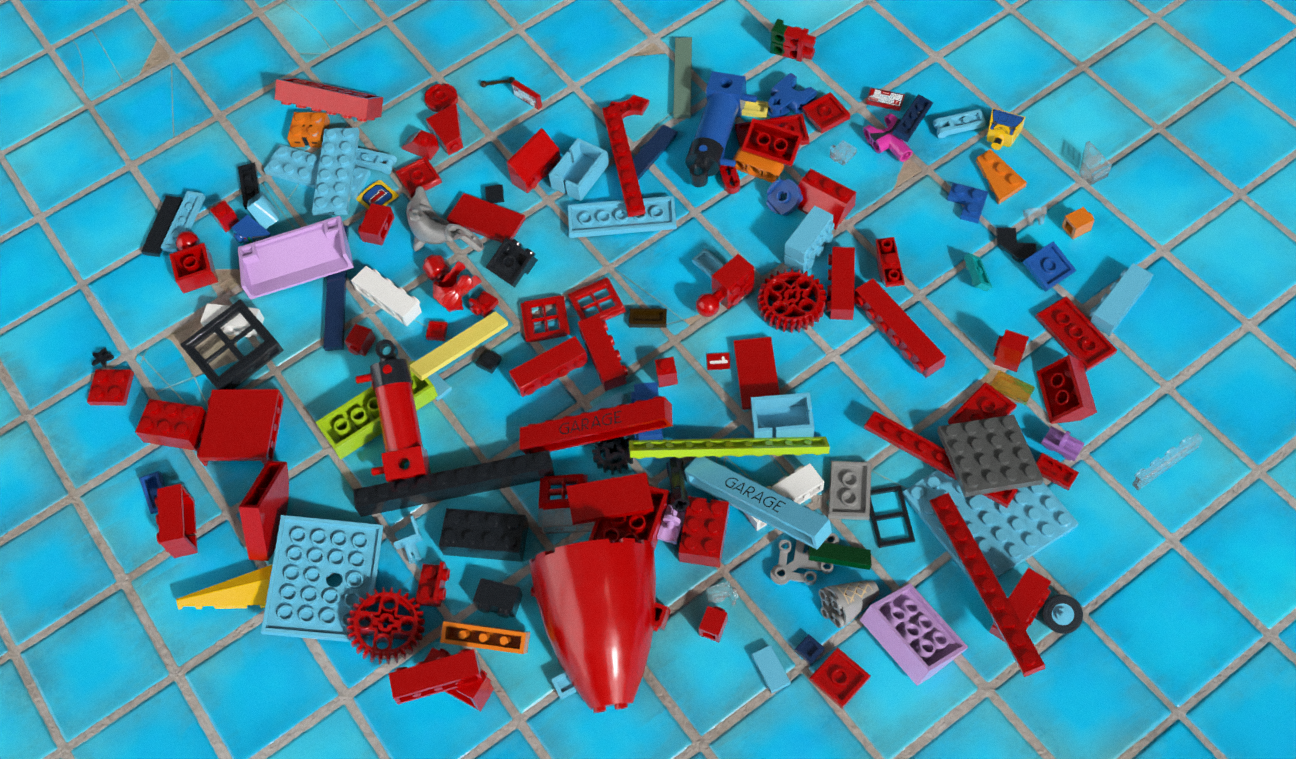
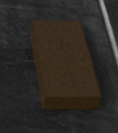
[629,308,667,328]

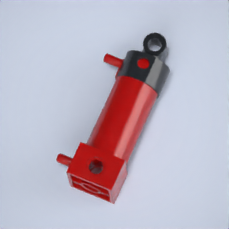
[355,339,431,482]

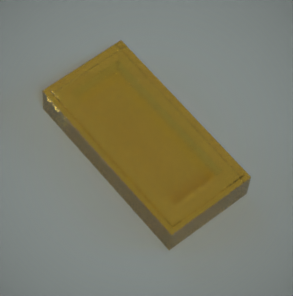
[991,370,1035,405]

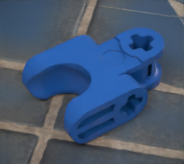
[768,73,817,118]

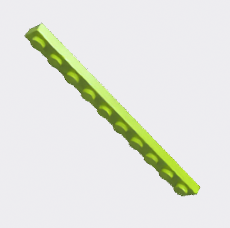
[629,437,830,459]

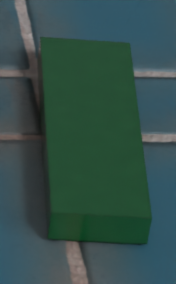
[808,542,872,570]

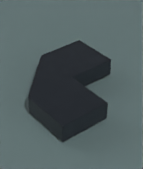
[996,228,1036,262]

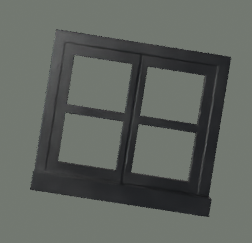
[180,299,284,390]

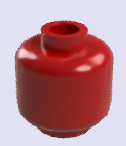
[423,254,450,282]

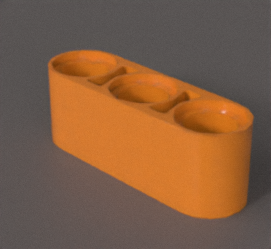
[732,147,784,183]

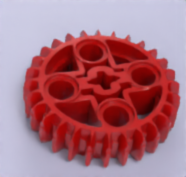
[757,268,827,333]
[347,587,425,665]

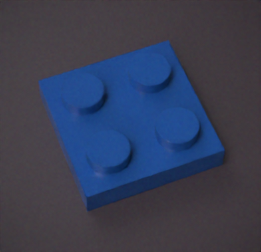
[1022,241,1077,292]

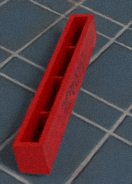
[519,396,673,454]

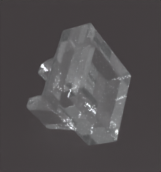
[1023,207,1047,226]

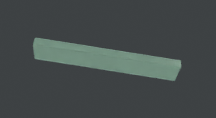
[673,37,692,119]

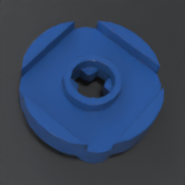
[766,179,803,216]

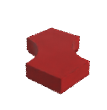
[608,95,649,119]

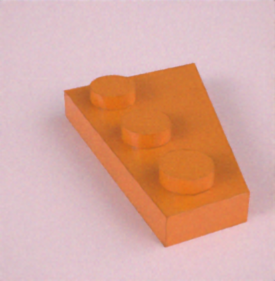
[976,149,1027,205]

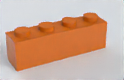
[440,621,530,654]

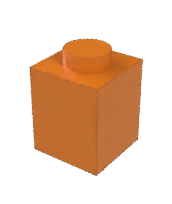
[1062,207,1095,240]

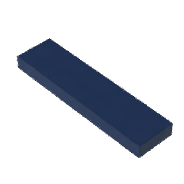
[892,94,933,142]
[633,124,678,180]

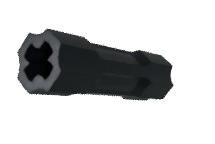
[666,457,690,512]

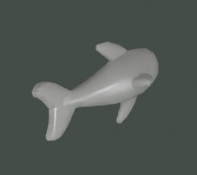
[406,186,484,252]

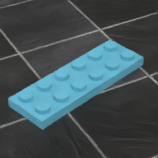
[312,127,360,216]
[264,144,371,200]
[568,196,677,238]

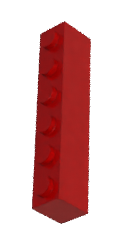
[854,278,946,378]

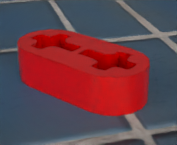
[720,165,740,194]

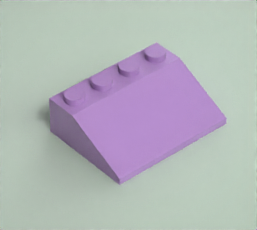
[860,583,968,686]

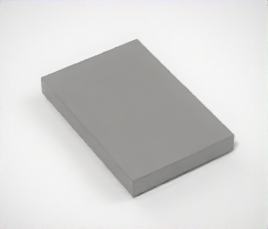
[828,461,872,520]

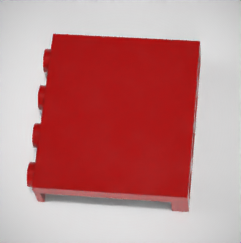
[197,389,284,466]

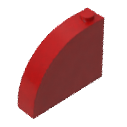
[239,461,289,561]

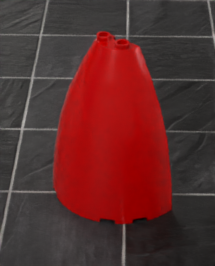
[529,538,656,713]

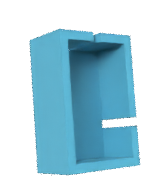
[549,138,609,201]
[784,205,834,274]
[751,393,814,438]

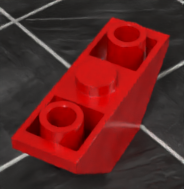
[876,237,905,287]

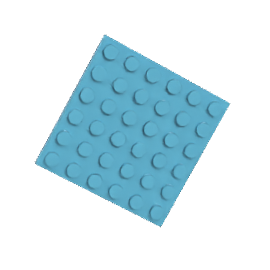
[903,470,1079,583]

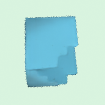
[247,191,280,229]

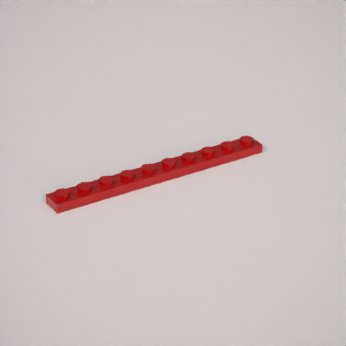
[929,493,1045,677]

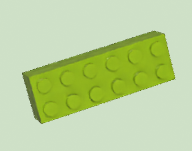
[315,360,438,460]

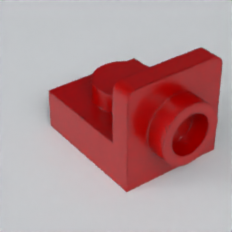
[468,291,499,318]

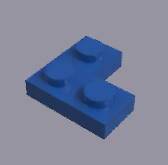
[947,183,988,224]

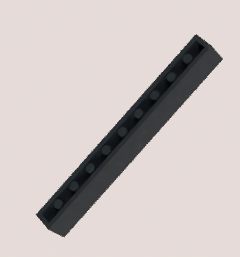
[353,450,555,517]

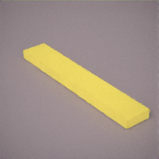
[409,311,508,381]

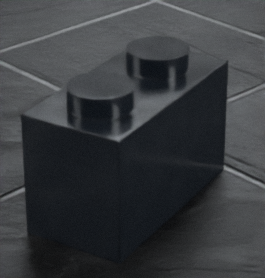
[473,578,523,618]

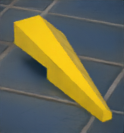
[176,564,273,609]

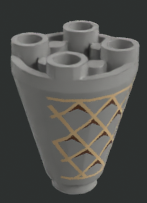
[819,580,879,628]

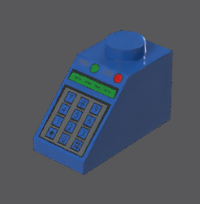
[232,215,272,245]

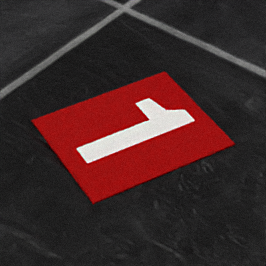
[707,353,730,370]

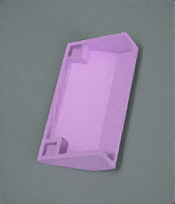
[238,216,354,300]

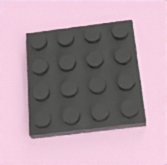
[937,415,1044,497]

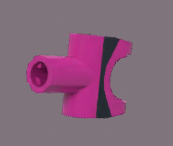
[863,113,913,162]

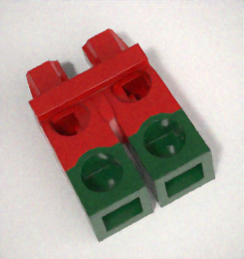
[770,19,816,62]

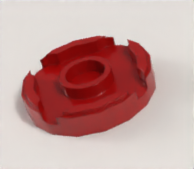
[424,84,458,112]

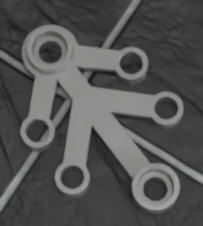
[770,533,839,585]

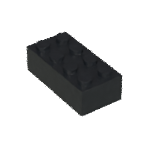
[439,508,529,562]

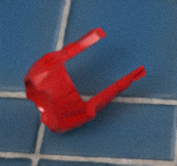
[433,261,482,312]

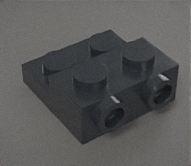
[485,238,538,288]

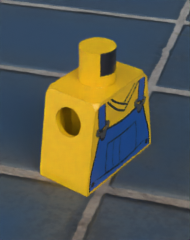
[986,108,1025,150]

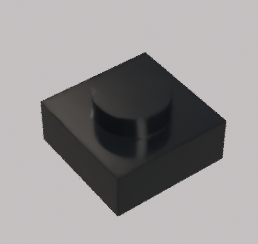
[475,348,502,374]

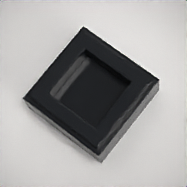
[485,185,504,203]

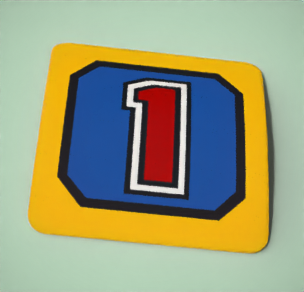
[356,180,399,210]

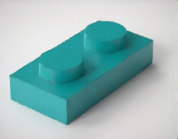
[964,253,992,291]

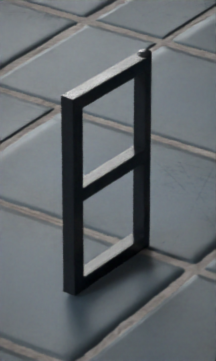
[870,485,915,548]

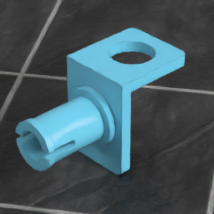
[393,515,423,564]

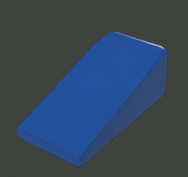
[139,471,166,514]

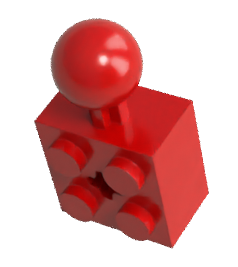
[169,231,218,293]
[696,254,754,317]

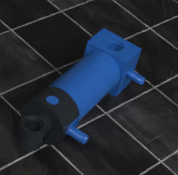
[685,71,757,187]

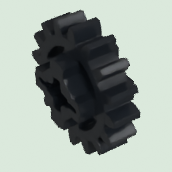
[592,436,634,475]

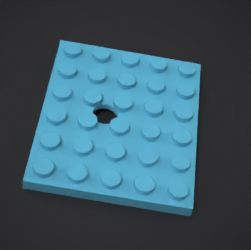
[261,515,383,643]

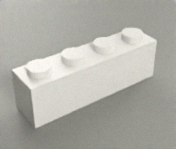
[351,266,422,326]
[743,463,824,531]

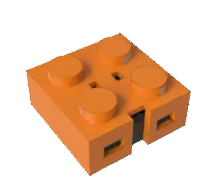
[287,112,330,148]

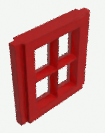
[567,277,626,321]
[520,295,570,343]
[538,474,588,510]

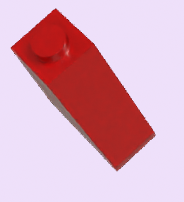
[426,103,463,155]

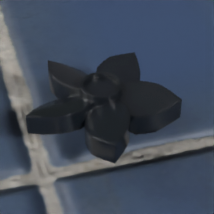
[92,348,114,368]

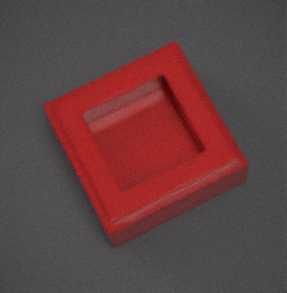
[426,321,448,341]

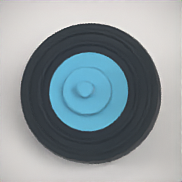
[1043,594,1083,634]

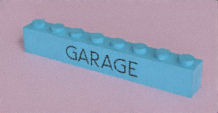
[684,457,832,549]

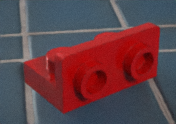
[415,561,450,607]

